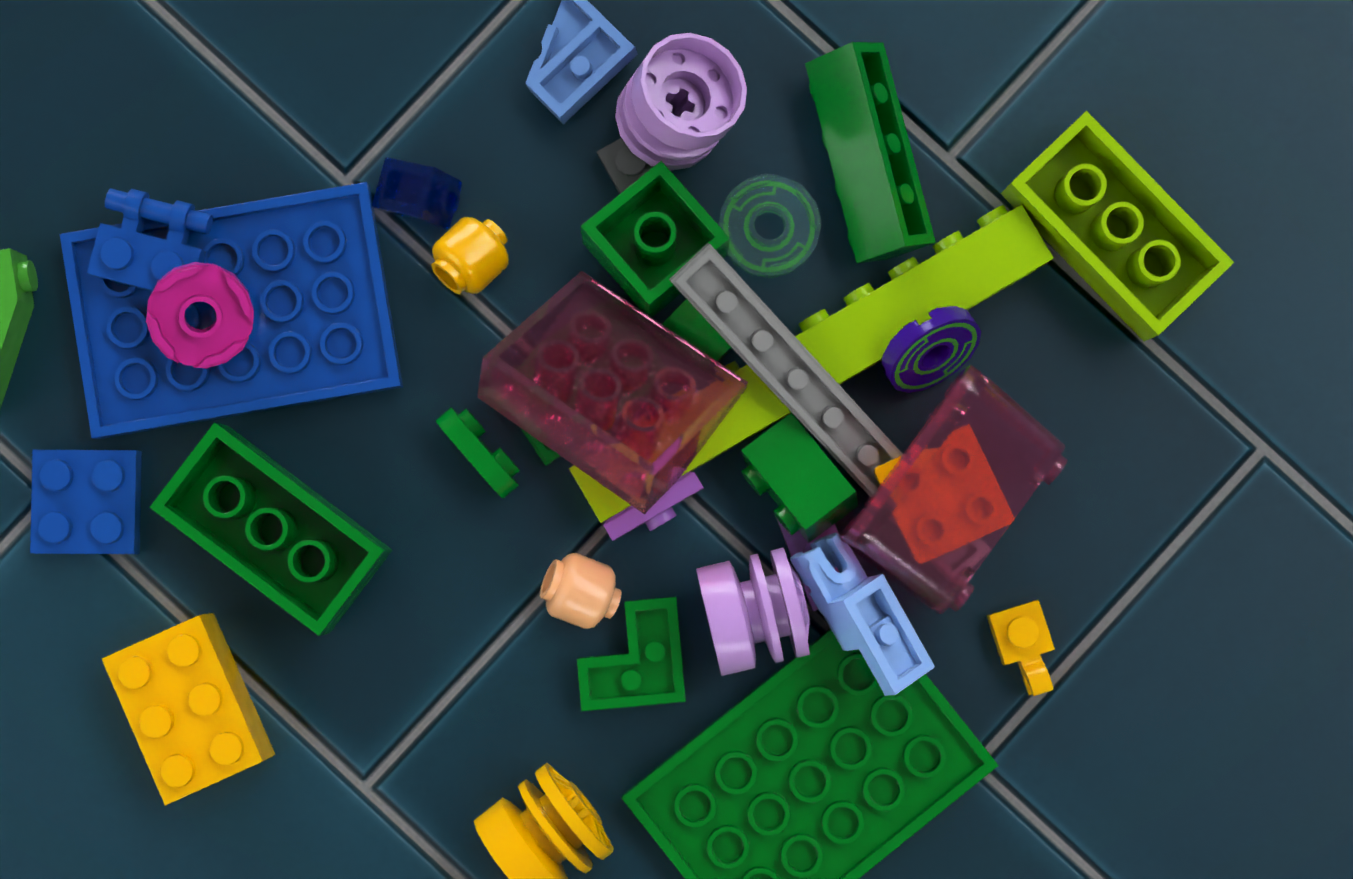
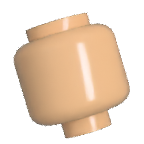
[540,553,622,629]

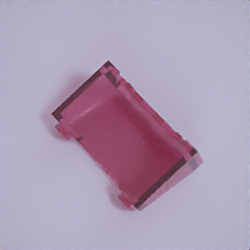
[839,364,1068,614]

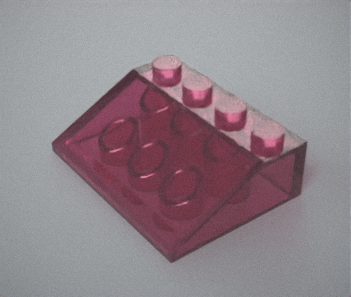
[478,271,748,515]

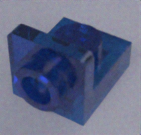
[372,157,462,229]

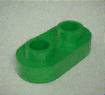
[435,407,520,499]

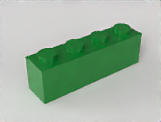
[805,42,936,263]

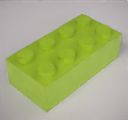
[1001,110,1235,341]

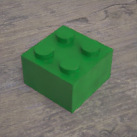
[581,161,730,320]

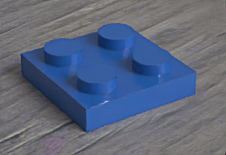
[30,449,142,554]

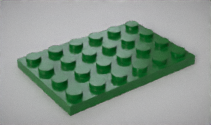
[621,628,999,879]

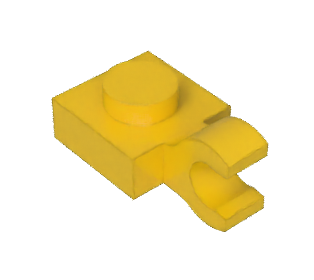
[986,600,1055,696]

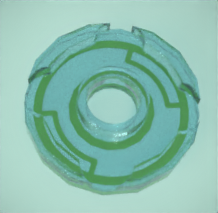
[719,173,821,278]

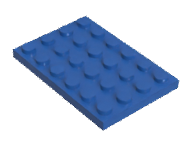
[60,182,403,439]

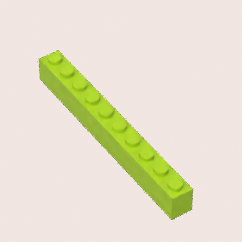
[569,204,1054,523]

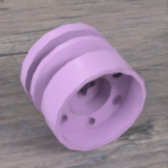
[615,33,747,171]
[696,548,810,676]

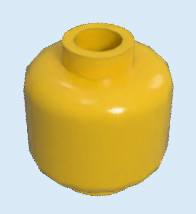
[431,217,509,294]

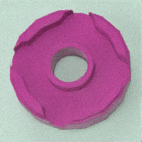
[146,262,254,369]

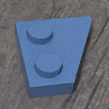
[525,0,638,125]

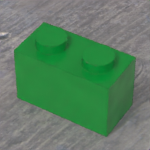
[741,413,858,543]

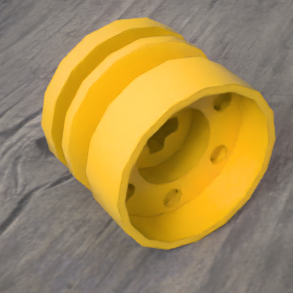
[474,762,614,879]

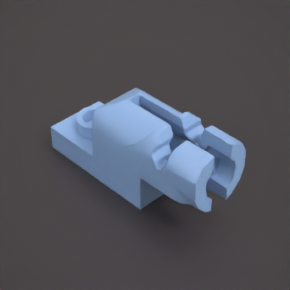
[790,533,935,696]

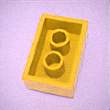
[102,613,276,806]

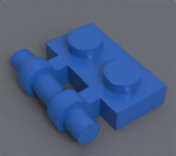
[87,188,213,291]

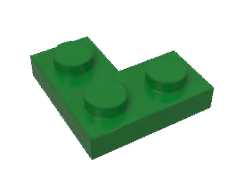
[577,596,686,711]

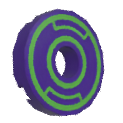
[882,306,981,393]

